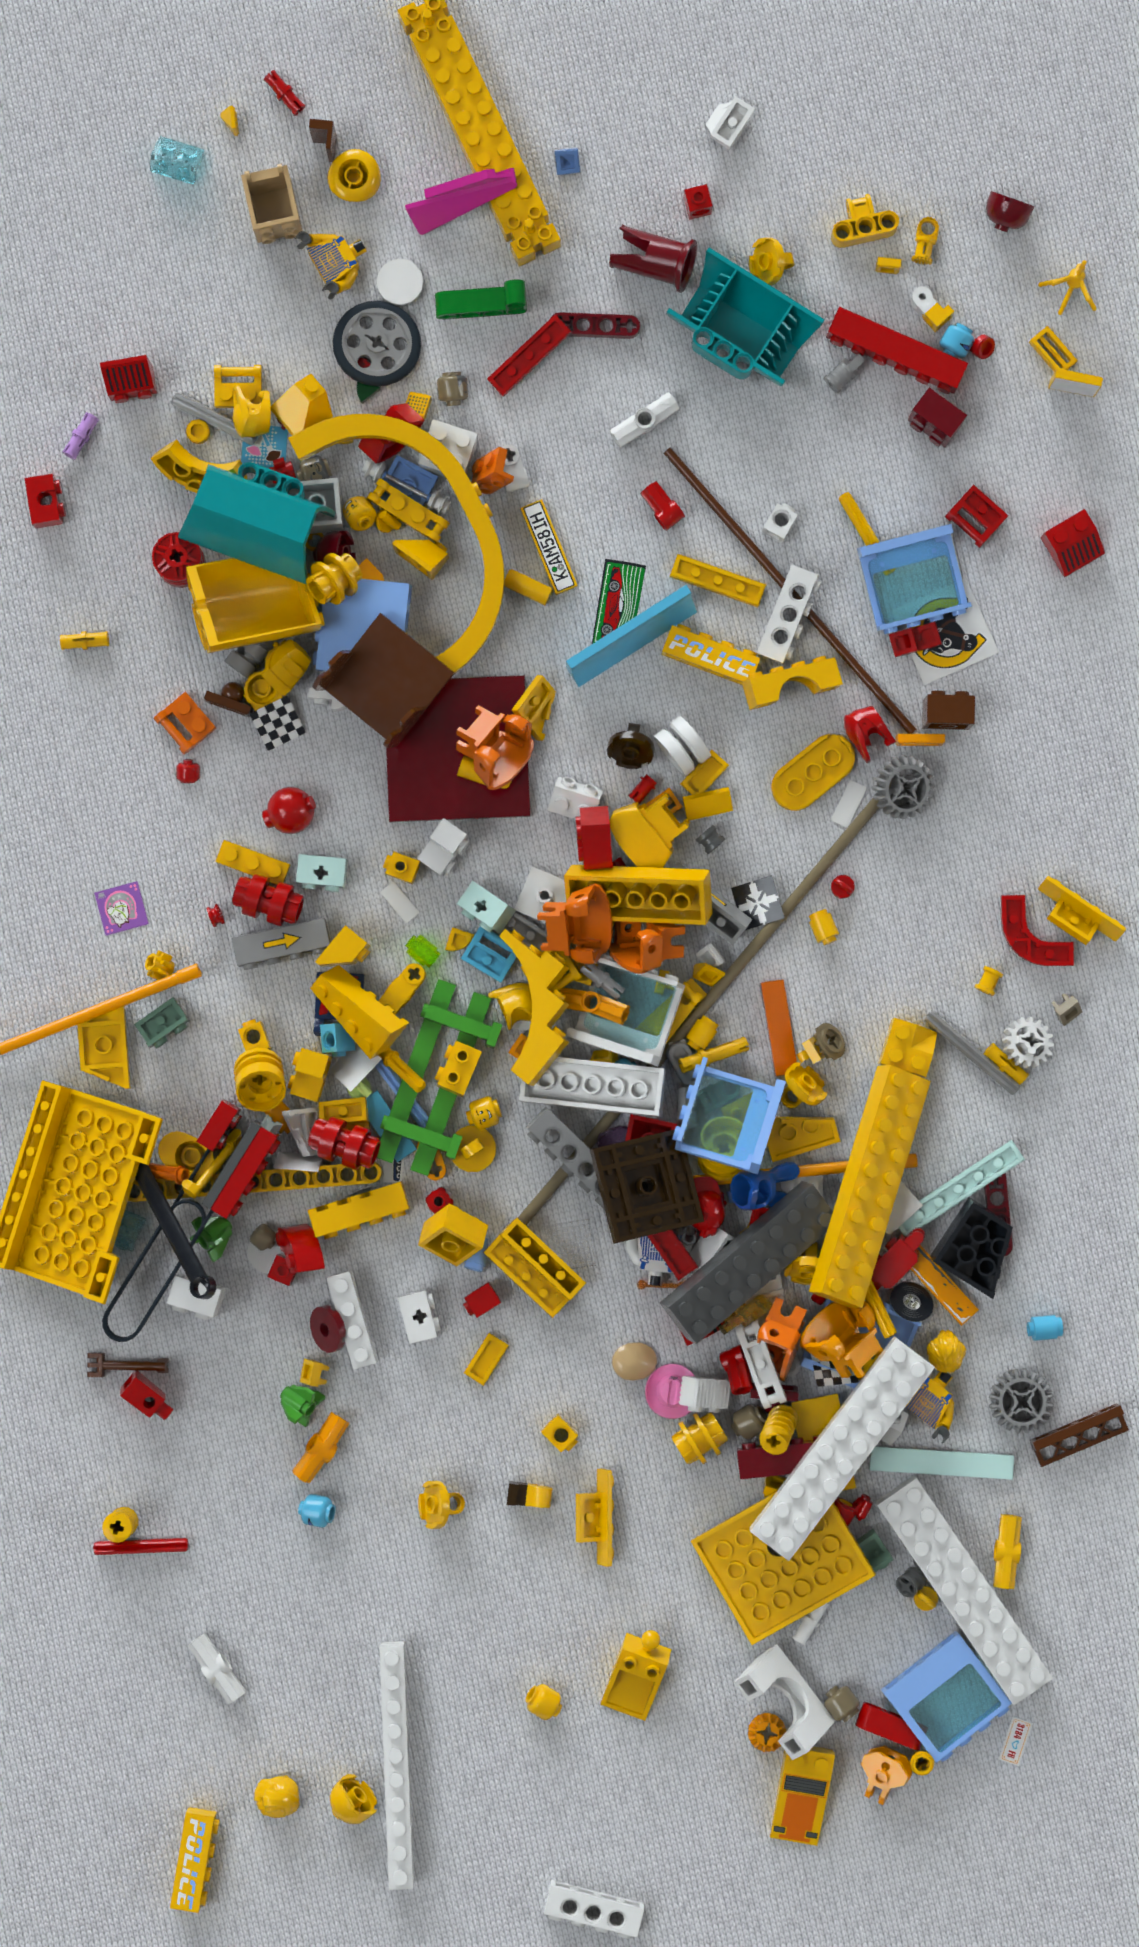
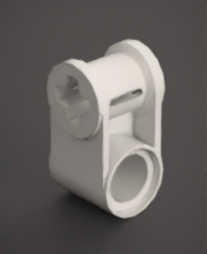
[502,444,529,493]

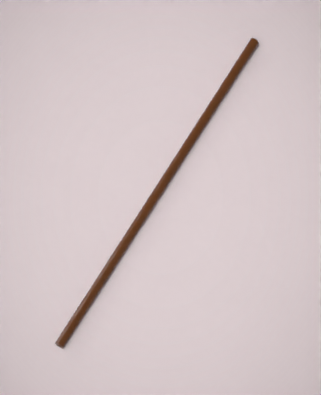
[663,447,917,734]

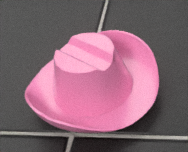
[645,1364,694,1419]

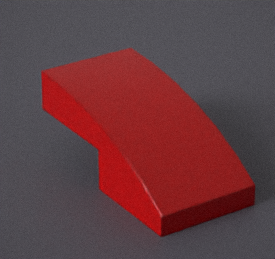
[889,622,942,657]

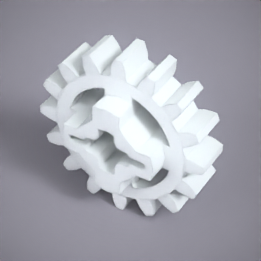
[1002,1017,1054,1069]

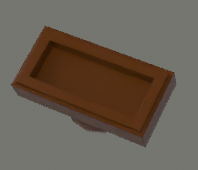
[204,682,253,717]

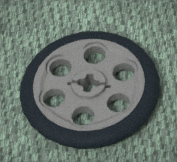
[332,301,421,387]

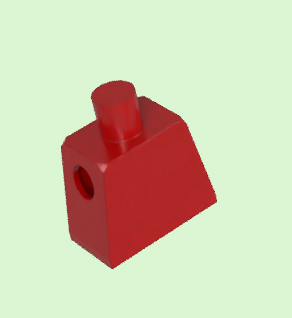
[120,1371,173,1420]

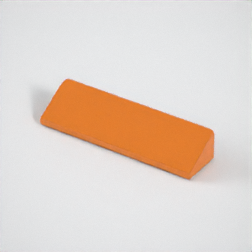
[760,979,797,1076]

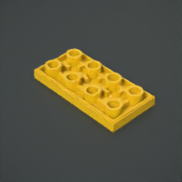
[791,1393,856,1491]

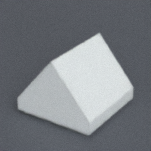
[696,942,726,968]

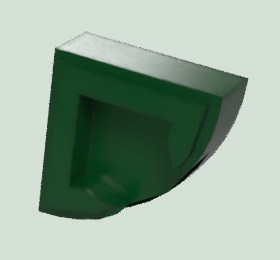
[357,382,380,404]

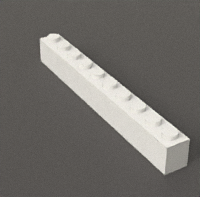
[379,1641,414,1890]

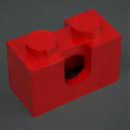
[24,474,66,529]

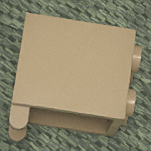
[241,164,303,244]

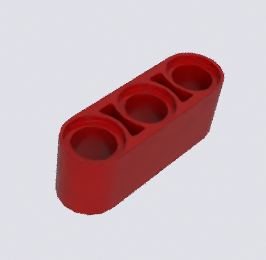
[855,1702,928,1751]

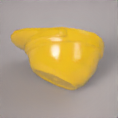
[243,671,283,711]

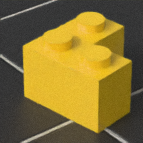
[287,1048,333,1102]

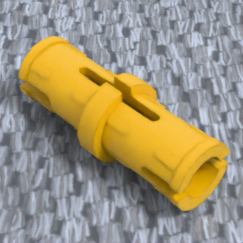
[60,631,109,650]
[983,1043,1029,1085]

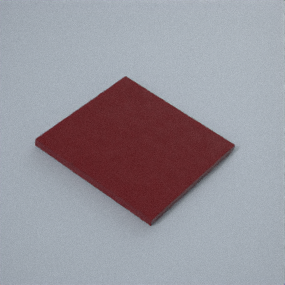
[386,675,530,823]

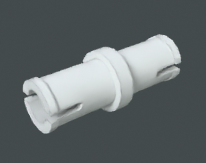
[792,1603,830,1646]

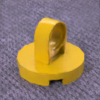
[749,237,795,285]
[781,1062,827,1108]
[452,1125,496,1172]
[784,1242,819,1285]
[418,1480,465,1529]

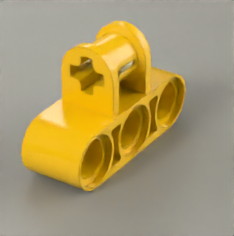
[831,194,899,248]

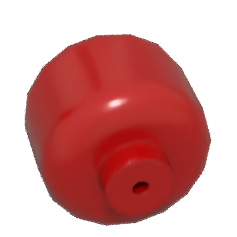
[176,759,200,783]

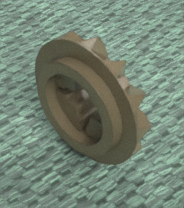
[813,1023,845,1060]

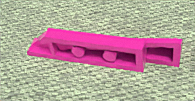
[405,168,517,235]

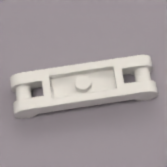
[736,1320,787,1409]

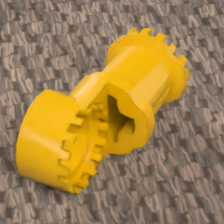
[911,217,939,265]

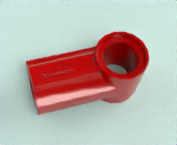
[640,481,685,531]
[719,1344,753,1395]

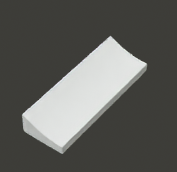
[519,1057,666,1118]

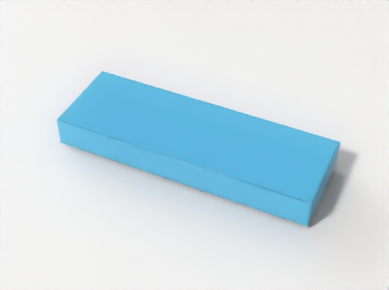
[366,1090,417,1162]

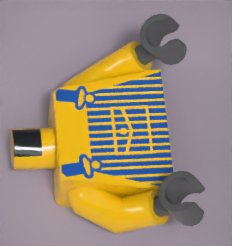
[294,231,367,300]
[906,1371,954,1444]

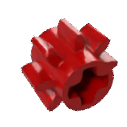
[269,457,296,484]

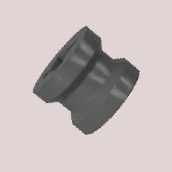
[696,825,725,854]
[896,1567,926,1598]

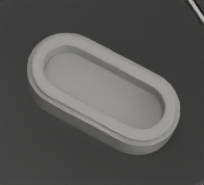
[666,1041,696,1086]

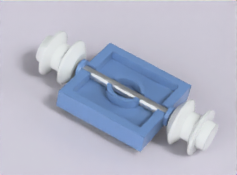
[362,455,451,516]

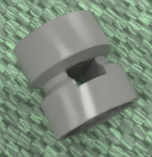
[225,644,268,678]

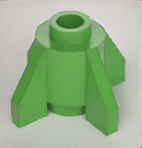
[190,1216,232,1262]
[280,1385,325,1427]

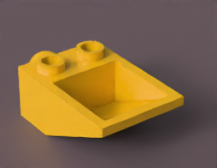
[600,1630,671,1721]

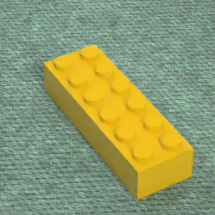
[564,865,712,925]

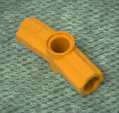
[560,988,630,1025]
[292,1412,349,1483]

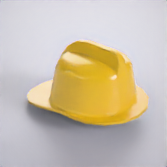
[158,1131,214,1176]

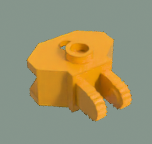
[861,1745,913,1805]

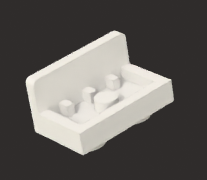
[548,777,603,819]

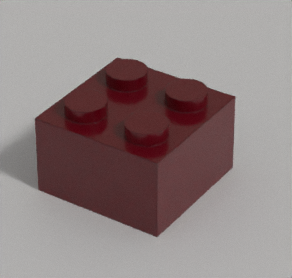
[908,387,967,448]

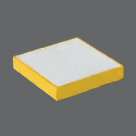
[1048,369,1103,397]

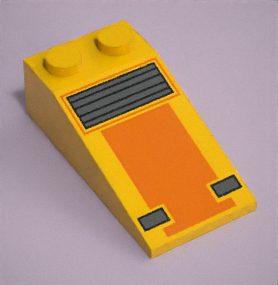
[770,1746,835,1846]

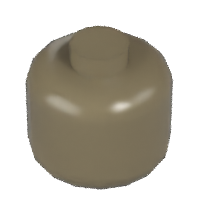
[249,1224,276,1251]

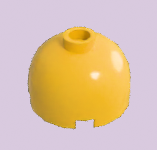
[329,1774,377,1824]

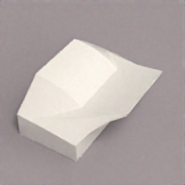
[706,96,755,150]

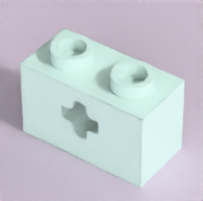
[296,854,348,892]
[457,881,516,934]

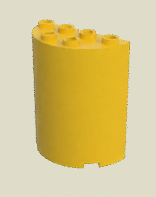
[186,558,325,653]

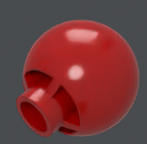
[262,787,316,834]

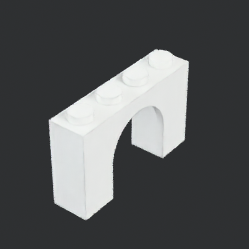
[733,1644,835,1760]

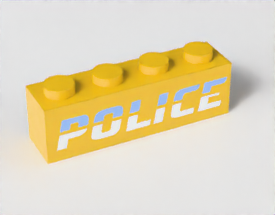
[661,624,760,685]
[170,1807,220,1913]

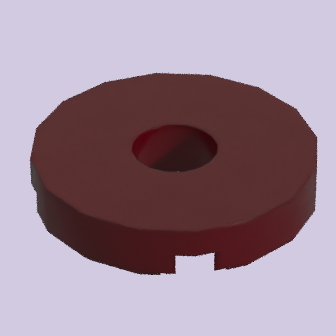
[310,1305,346,1353]

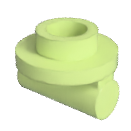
[347,1078,373,1098]

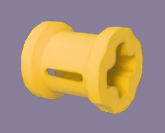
[974,966,1003,996]

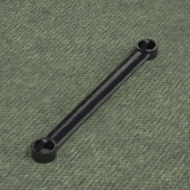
[135,1163,217,1300]

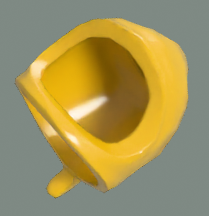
[488,983,532,1030]

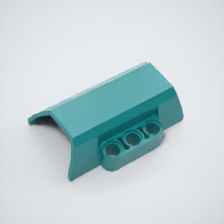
[666,248,825,386]
[178,462,336,584]

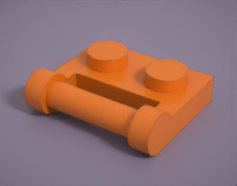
[153,691,216,755]

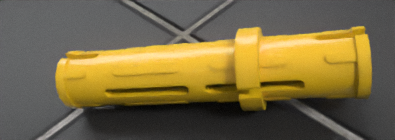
[678,1036,749,1073]

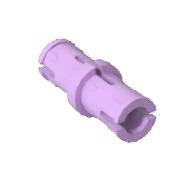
[62,412,99,460]

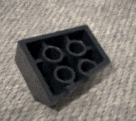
[930,1197,1013,1299]

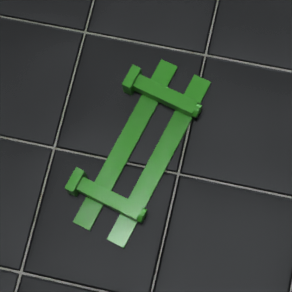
[377,979,502,1176]

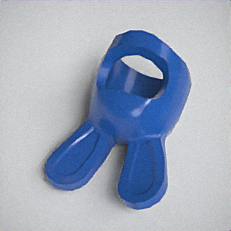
[730,1162,800,1211]

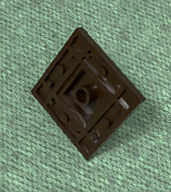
[590,1130,704,1244]

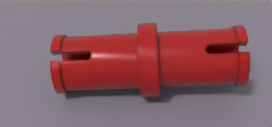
[264,70,305,116]

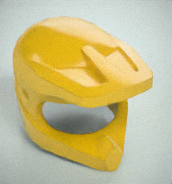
[233,385,271,438]

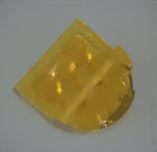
[718,1294,773,1335]

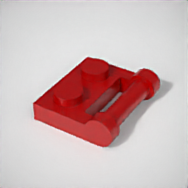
[945,484,1009,548]

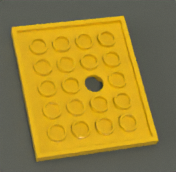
[690,1491,876,1645]

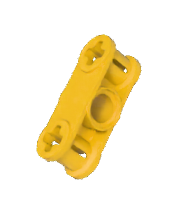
[378,963,426,1016]

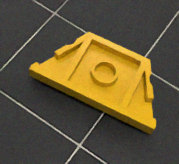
[77,1006,131,1089]

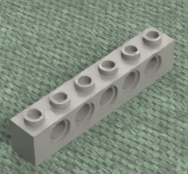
[526,1106,605,1210]

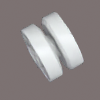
[653,716,711,777]

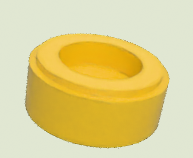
[186,419,210,444]

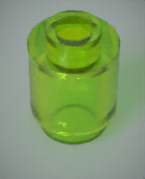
[405,934,441,968]

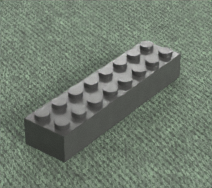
[660,1181,833,1344]

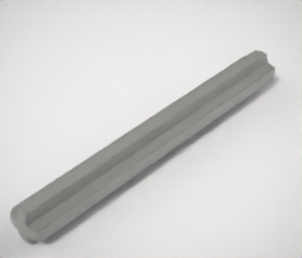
[924,1011,1020,1095]

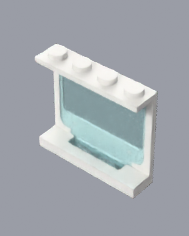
[566,954,685,1067]

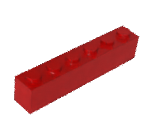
[826,306,968,394]

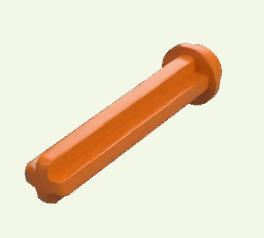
[148,1163,189,1184]

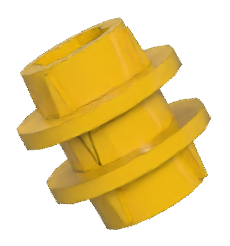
[306,553,363,605]
[671,1412,728,1464]

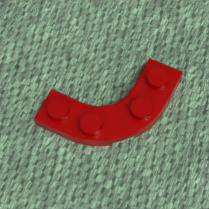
[1000,895,1074,966]

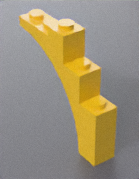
[499,929,569,1086]

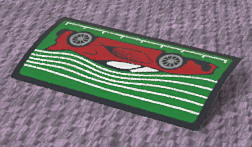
[592,559,646,644]

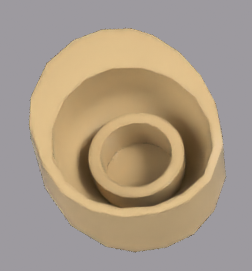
[612,1343,657,1381]

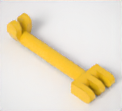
[182,1129,242,1198]

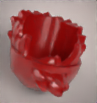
[692,1176,727,1238]

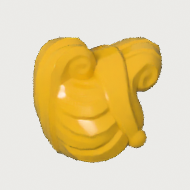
[254,1775,300,1818]

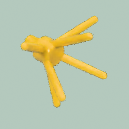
[1038,260,1097,315]

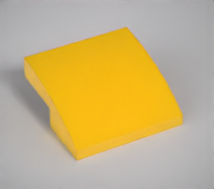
[319,1097,370,1145]

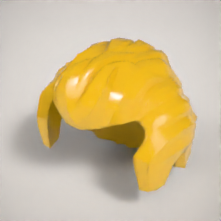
[927,1330,966,1373]

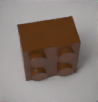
[922,690,975,730]

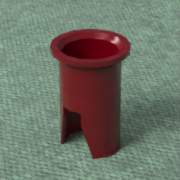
[609,224,697,293]

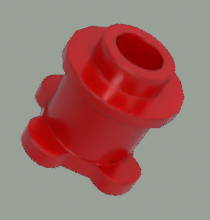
[425,1187,454,1214]

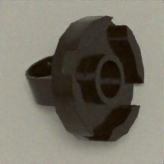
[607,723,655,769]

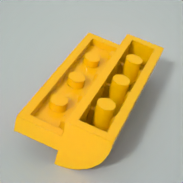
[483,1217,586,1318]

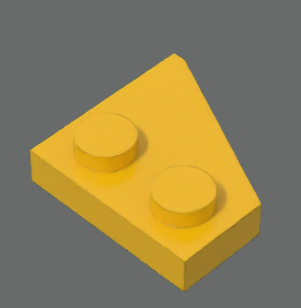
[512,675,556,741]

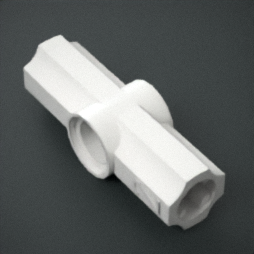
[610,392,680,448]
[187,1633,246,1705]

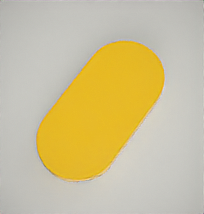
[771,734,855,811]

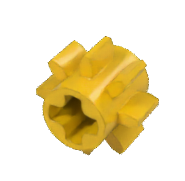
[145,950,175,980]

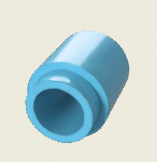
[1027,1315,1063,1341]

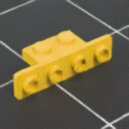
[1038,876,1126,945]
[576,1468,614,1567]

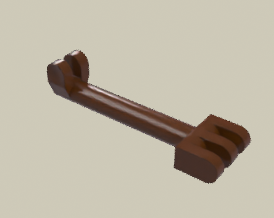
[87,1353,169,1377]

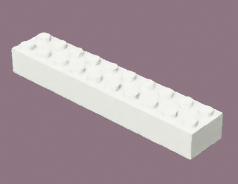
[749,1336,935,1561]
[875,1475,1053,1705]

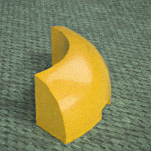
[150,439,247,493]

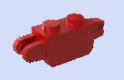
[871,1227,925,1290]

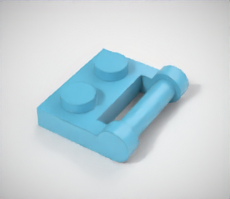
[461,926,517,983]

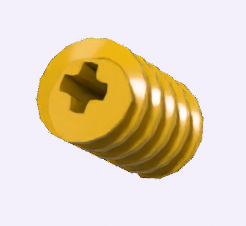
[759,1405,799,1455]
[102,1507,139,1543]

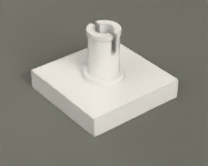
[514,867,566,924]

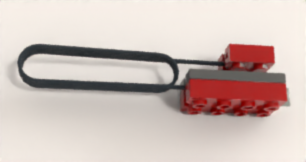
[102,1100,283,1342]

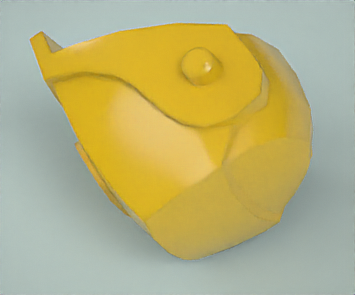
[261,639,311,696]

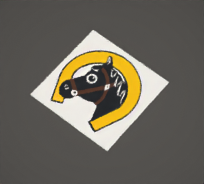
[891,578,999,685]

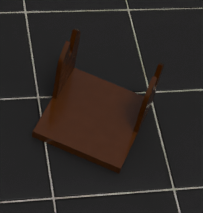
[312,613,455,748]

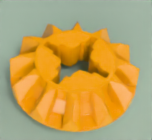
[748,1713,786,1752]

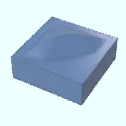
[554,148,580,175]

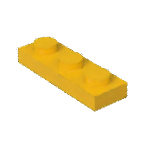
[215,840,291,885]

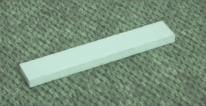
[899,1140,1025,1237]
[869,1446,1014,1480]

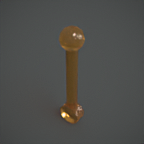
[637,1280,683,1290]

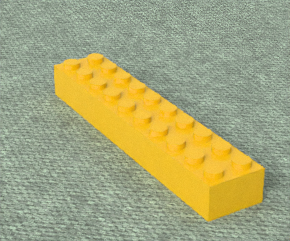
[809,1065,931,1308]

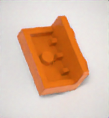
[471,447,514,494]

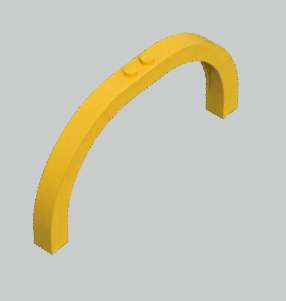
[288,414,505,674]

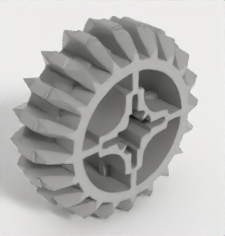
[871,755,935,819]
[989,1369,1054,1433]

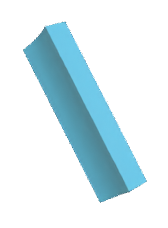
[566,585,697,687]

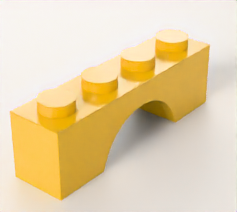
[742,656,843,710]

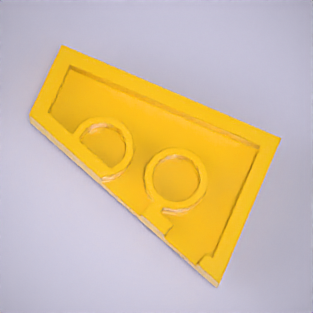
[767,1117,841,1162]

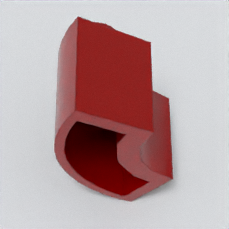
[358,403,425,464]
[276,1224,325,1274]

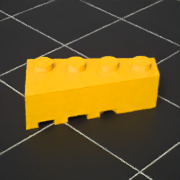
[310,965,409,1059]

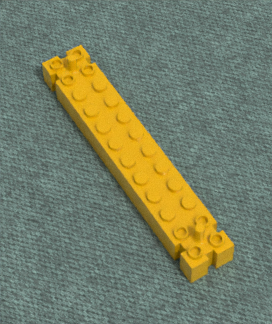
[397,0,561,267]

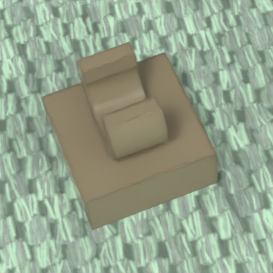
[1052,993,1082,1026]

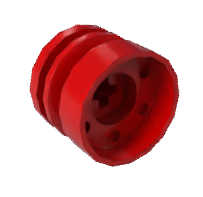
[152,532,206,588]

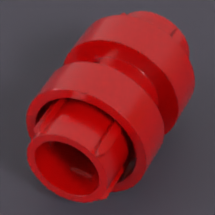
[232,874,304,926]
[308,1116,381,1170]

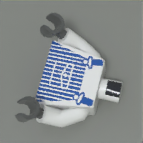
[625,1228,697,1286]

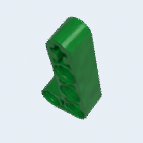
[435,279,527,320]

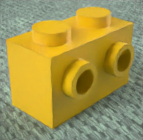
[434,1041,482,1097]

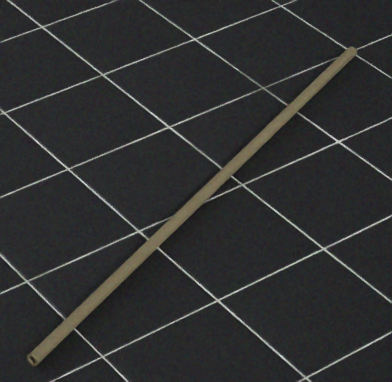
[518,781,891,1225]

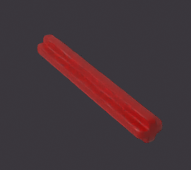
[93,1538,188,1555]

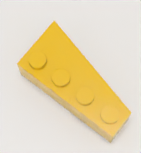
[308,1181,410,1239]

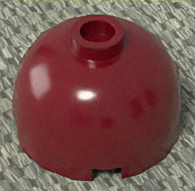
[986,191,1034,233]
[313,531,356,563]

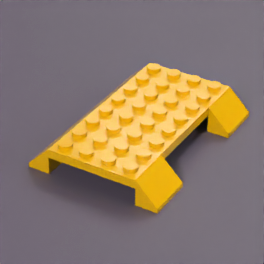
[0,1080,163,1304]

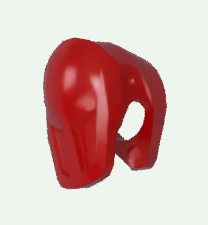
[844,706,896,763]

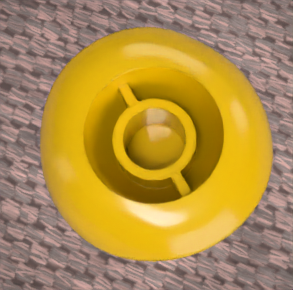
[327,149,381,202]

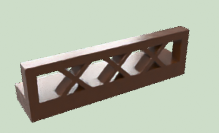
[1029,1403,1129,1467]

